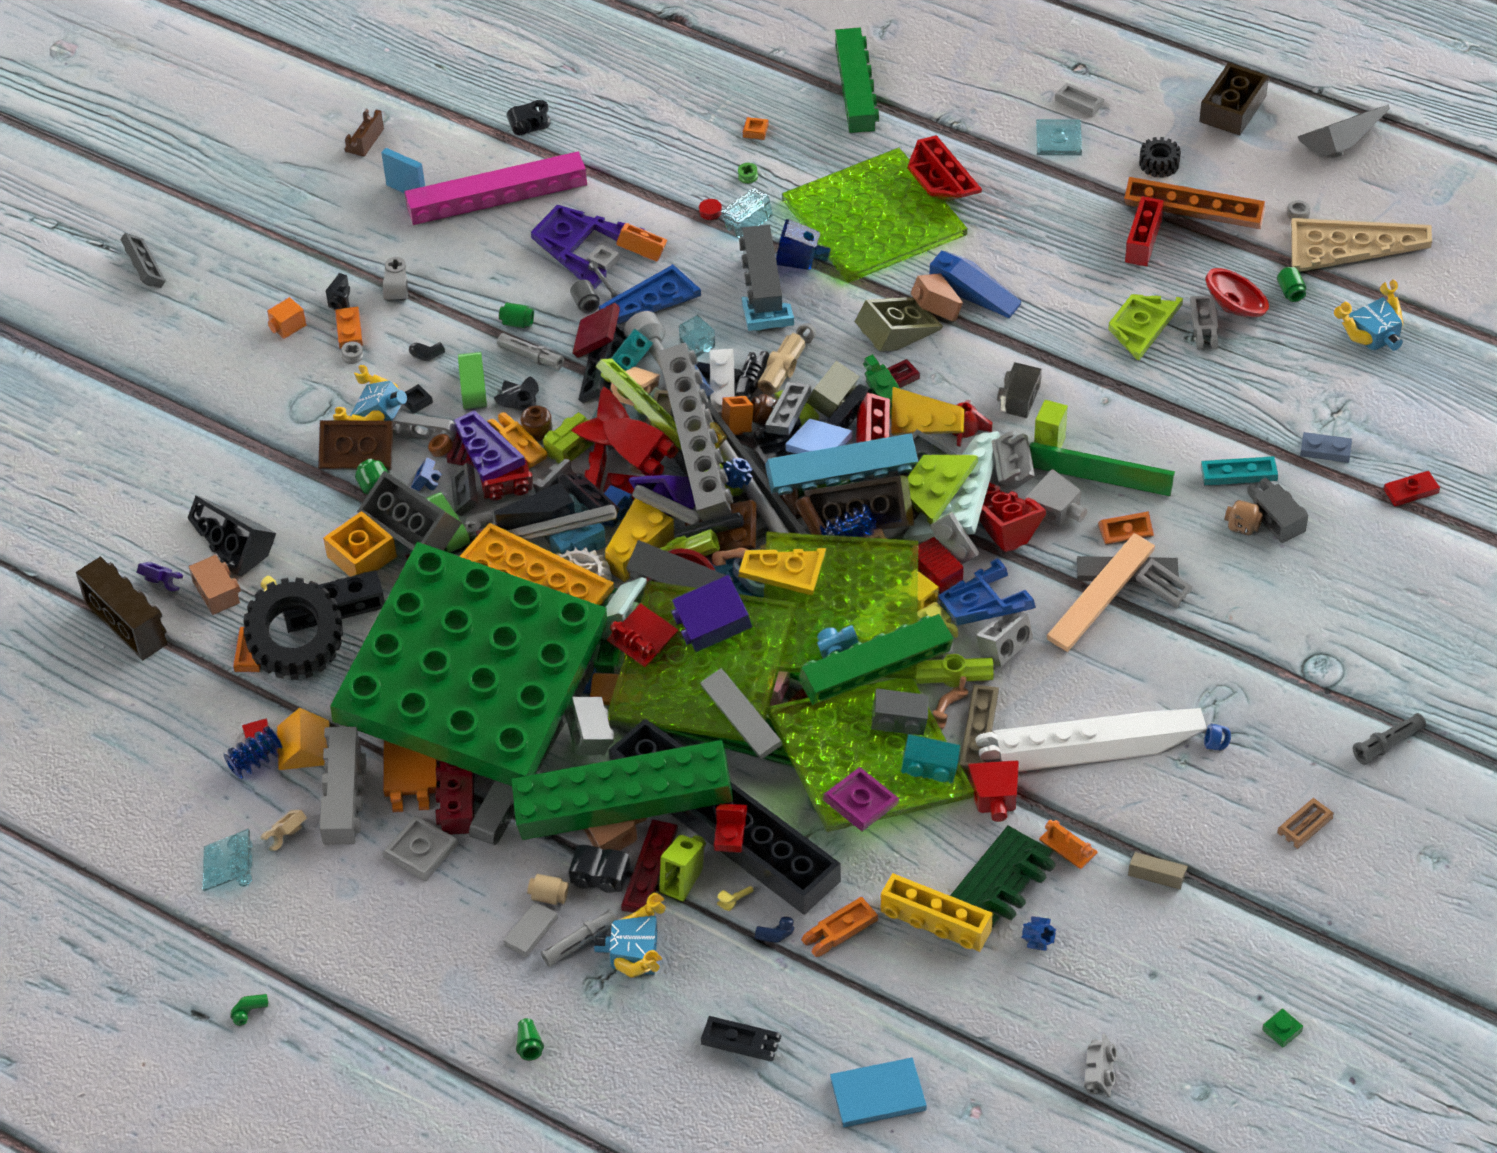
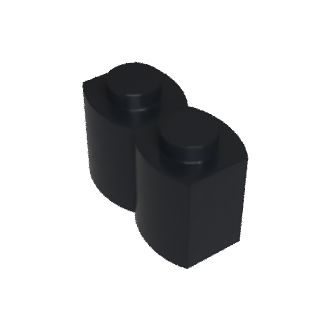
[568,845,631,893]

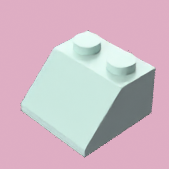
[601,577,649,640]

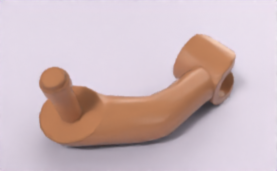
[712,548,748,566]
[930,676,968,729]

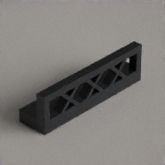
[578,323,626,404]

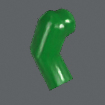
[230,994,268,1026]

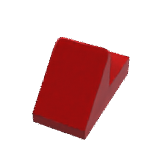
[714,804,747,853]

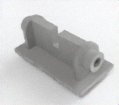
[1084,1034,1117,1098]

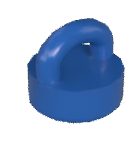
[1204,723,1231,751]

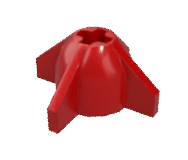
[952,400,993,447]

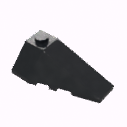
[188,495,276,576]

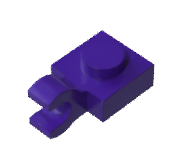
[136,562,183,591]

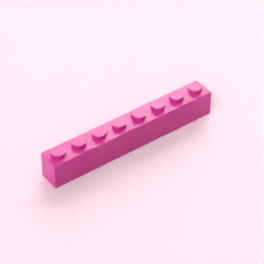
[404,151,587,225]

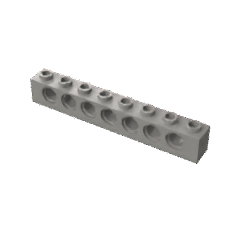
[658,342,733,521]

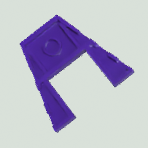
[531,205,645,289]

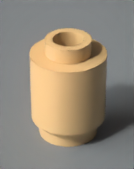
[527,874,569,905]

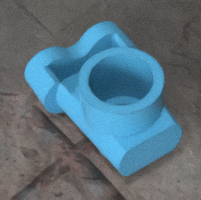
[817,625,858,659]

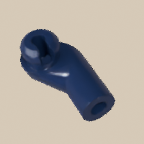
[755,916,795,943]

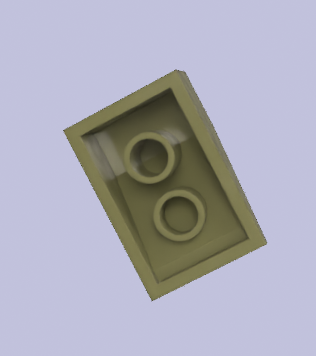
[854,297,943,352]

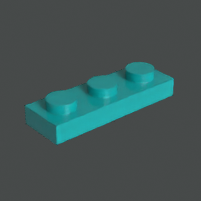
[1201,456,1278,486]

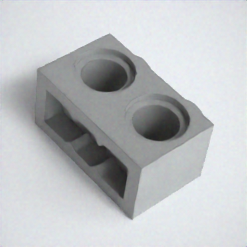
[976,612,1033,666]

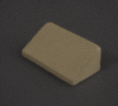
[1128,852,1188,890]

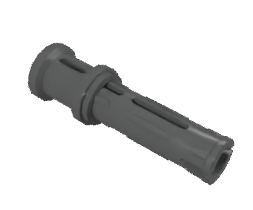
[1352,713,1426,765]

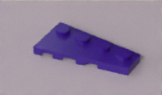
[454,410,525,482]

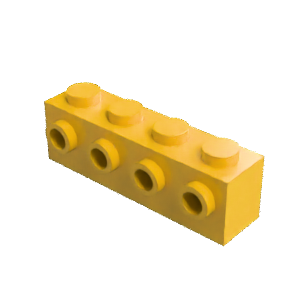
[881,873,992,952]

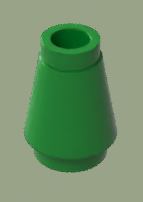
[516,1018,544,1061]

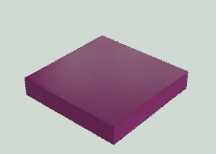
[823,767,899,832]

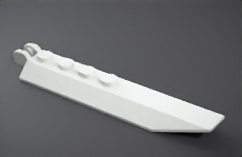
[975,708,1207,772]

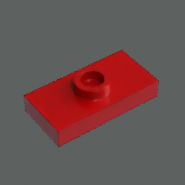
[1383,470,1440,507]

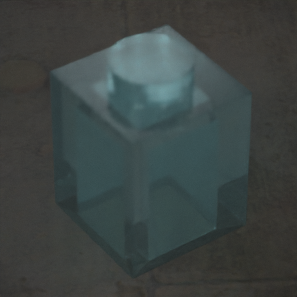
[679,315,716,357]

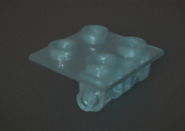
[203,829,253,892]

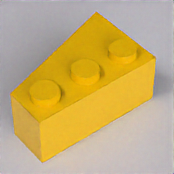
[605,498,675,582]

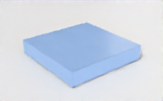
[786,419,852,454]

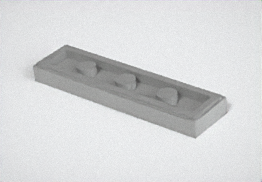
[700,668,782,759]

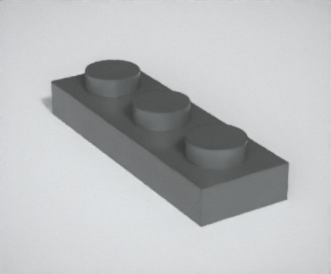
[120,233,166,288]
[765,382,811,435]

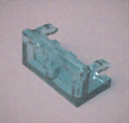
[721,188,773,238]

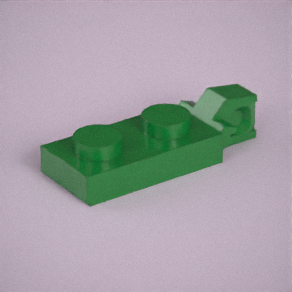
[863,354,900,419]

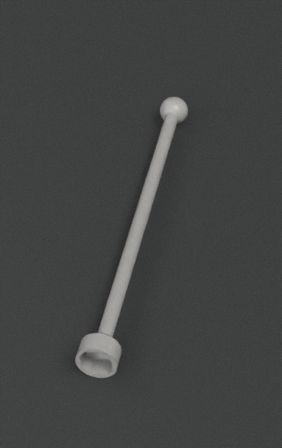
[623,311,827,593]

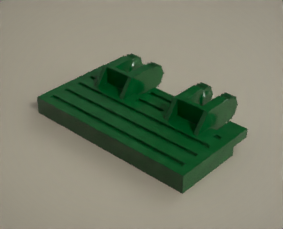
[950,825,1056,927]

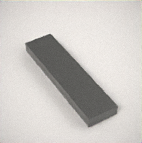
[1077,556,1179,583]

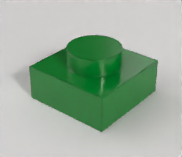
[1262,1008,1303,1048]

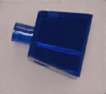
[776,219,831,270]

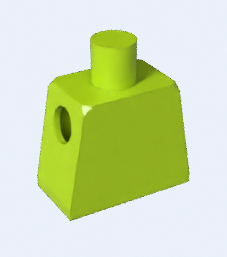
[659,835,706,902]

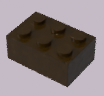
[1199,62,1269,136]

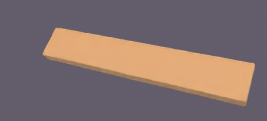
[1047,533,1155,652]

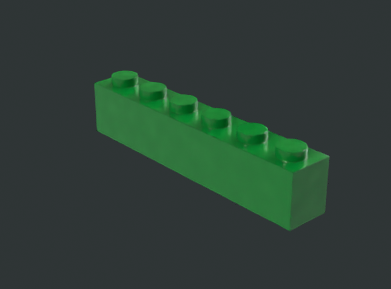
[835,27,879,133]
[798,614,954,705]

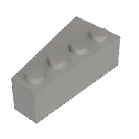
[320,727,367,845]

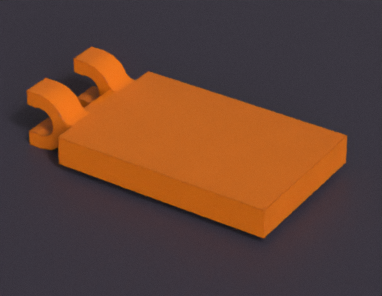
[383,740,437,812]

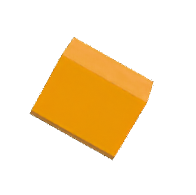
[277,707,330,770]

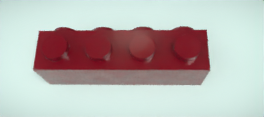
[435,759,475,835]

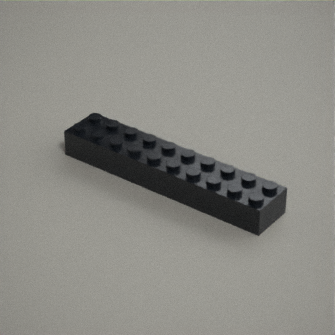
[608,718,841,915]

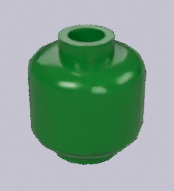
[355,459,388,495]

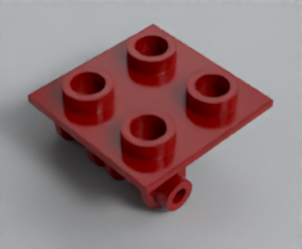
[607,603,679,667]

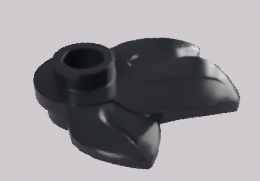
[494,376,539,411]

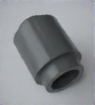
[570,280,600,314]

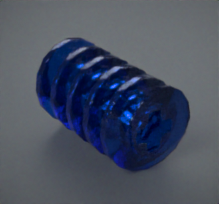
[820,504,876,552]
[223,726,283,780]

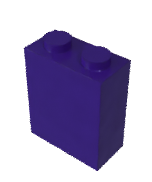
[671,575,752,652]

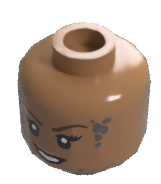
[1224,500,1263,536]

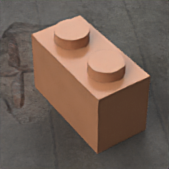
[188,555,241,615]

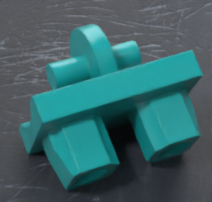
[611,329,653,371]

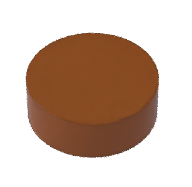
[428,434,453,457]

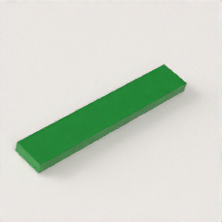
[1029,442,1175,496]

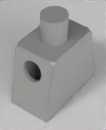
[1025,469,1087,527]

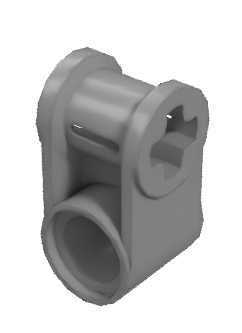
[383,257,408,300]

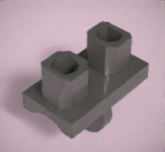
[533,459,575,494]

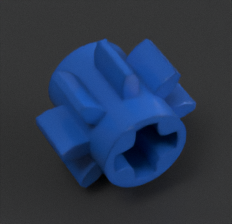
[723,458,753,489]
[1021,916,1056,951]

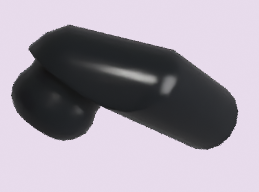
[409,342,445,361]

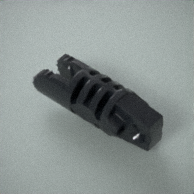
[736,351,770,400]

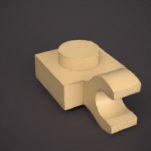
[260,810,307,851]

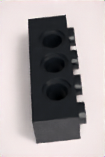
[282,570,385,633]

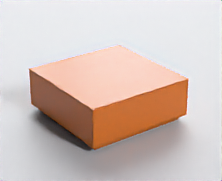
[743,117,769,140]

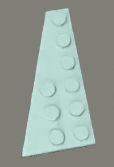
[903,431,1000,545]

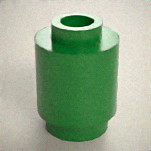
[1277,267,1307,302]
[499,302,534,329]

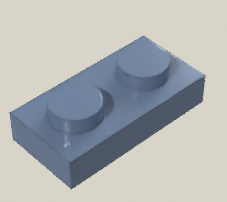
[1300,432,1352,463]

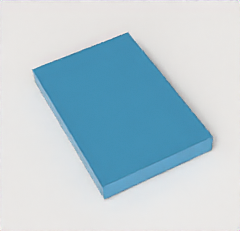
[830,1057,927,1128]

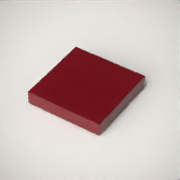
[572,303,620,358]

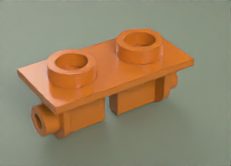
[1039,820,1098,869]

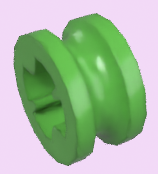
[738,162,758,184]

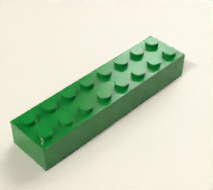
[511,740,733,840]

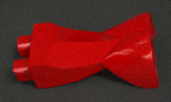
[571,387,678,476]

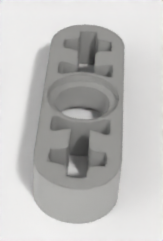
[392,412,457,441]

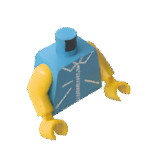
[1334,279,1403,351]
[333,365,407,421]
[594,893,665,978]

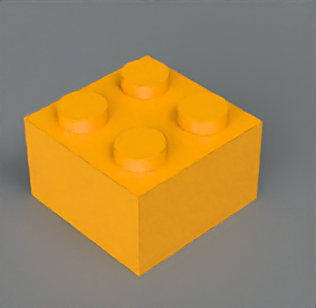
[323,511,397,576]

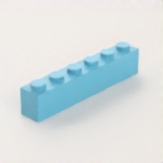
[765,433,918,495]

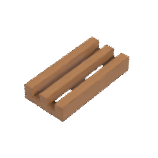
[1277,797,1334,849]

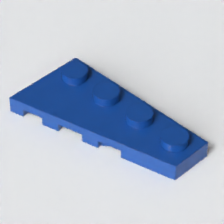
[599,264,701,324]

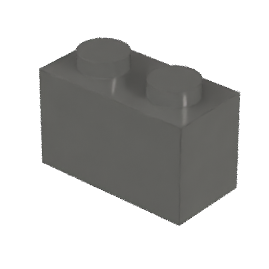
[871,689,928,736]

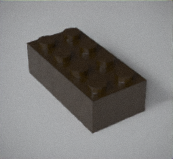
[804,476,915,540]
[76,556,168,661]

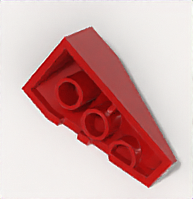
[979,482,1046,552]

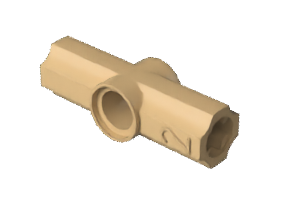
[758,333,805,396]

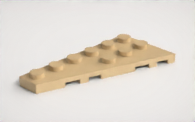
[1291,218,1432,272]

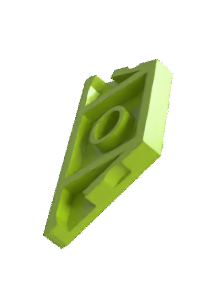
[1108,294,1183,360]
[908,455,978,525]

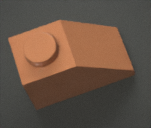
[911,273,963,321]

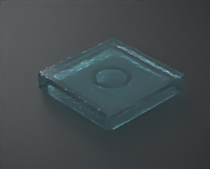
[1036,119,1082,156]

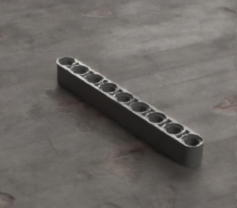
[469,661,594,845]

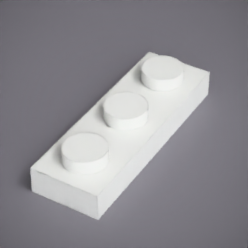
[710,349,735,416]

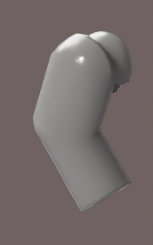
[463,511,493,536]

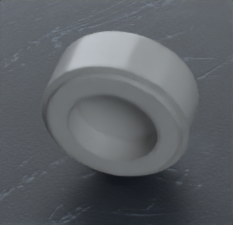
[1287,200,1310,220]

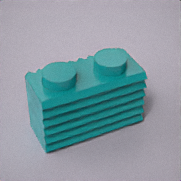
[901,734,961,783]

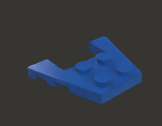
[938,558,1036,626]

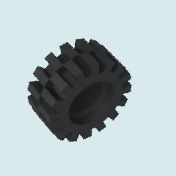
[1139,137,1181,178]

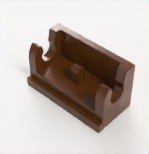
[344,109,384,157]

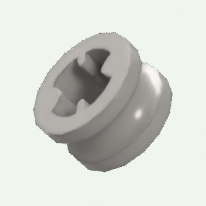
[341,342,363,364]

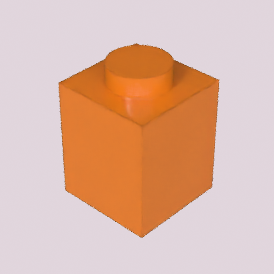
[267,297,307,339]
[721,396,753,435]

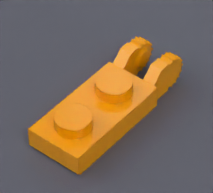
[487,412,548,469]

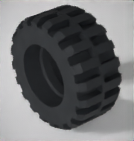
[243,577,343,680]

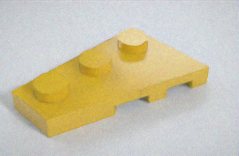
[891,387,964,436]
[738,548,826,596]

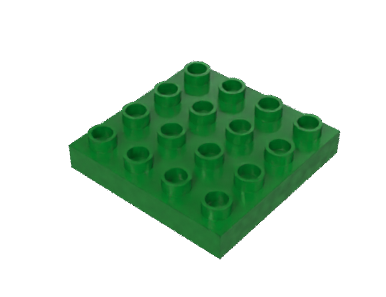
[330,542,607,786]

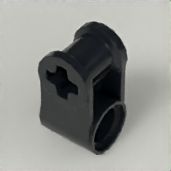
[506,100,551,136]

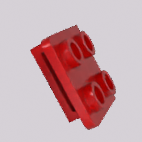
[480,460,533,501]

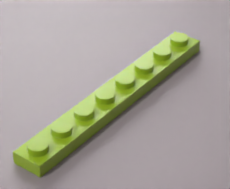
[596,359,743,496]

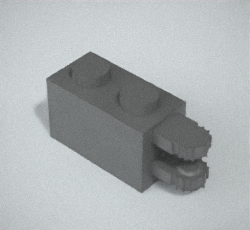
[1247,478,1309,543]

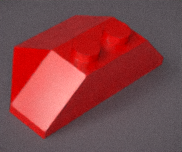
[907,135,982,201]

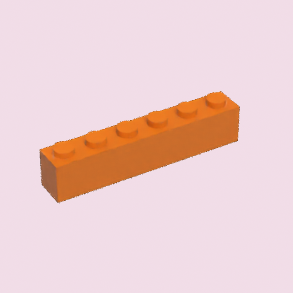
[1124,177,1266,230]

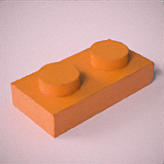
[335,307,363,349]

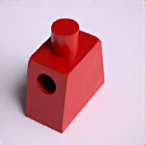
[967,760,1019,822]

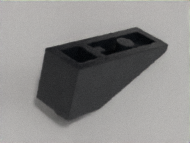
[494,483,575,531]

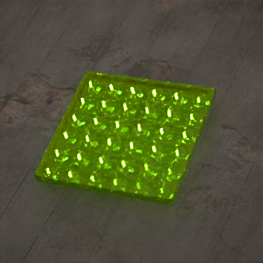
[782,147,968,283]
[761,532,918,679]
[608,581,796,742]
[767,675,974,832]

